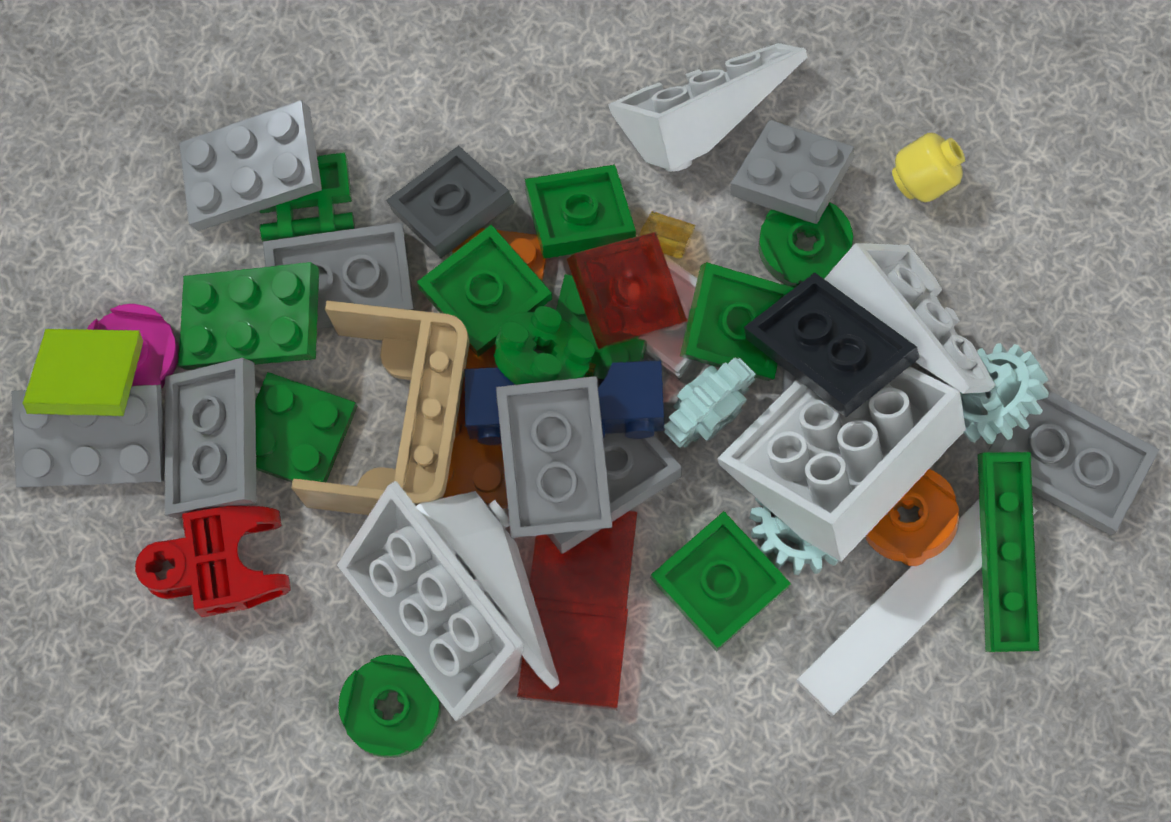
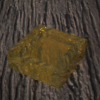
[637,211,696,259]

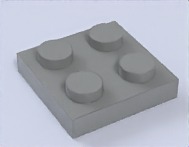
[730,120,854,224]

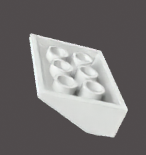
[717,367,966,561]
[337,481,523,721]

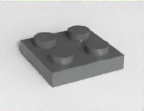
[386,145,514,258]

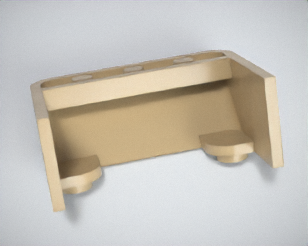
[292,301,469,515]

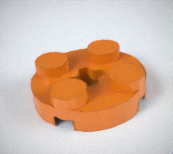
[865,469,959,566]

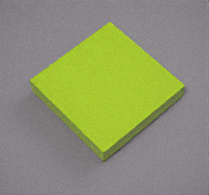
[23,329,143,416]

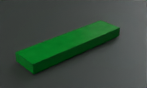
[977,452,1040,652]

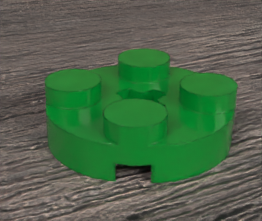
[758,202,853,288]
[494,306,595,385]
[338,655,441,758]

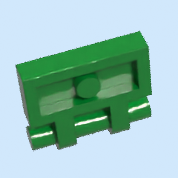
[259,152,355,242]

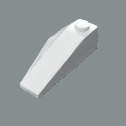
[608,43,807,172]
[825,243,996,394]
[416,491,560,689]

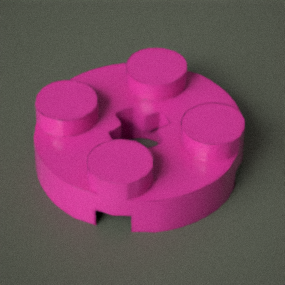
[87,304,179,389]

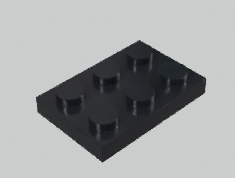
[744,273,918,417]

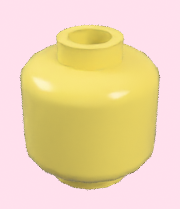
[892,133,965,202]

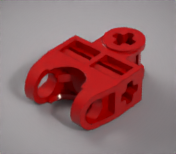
[135,506,291,617]

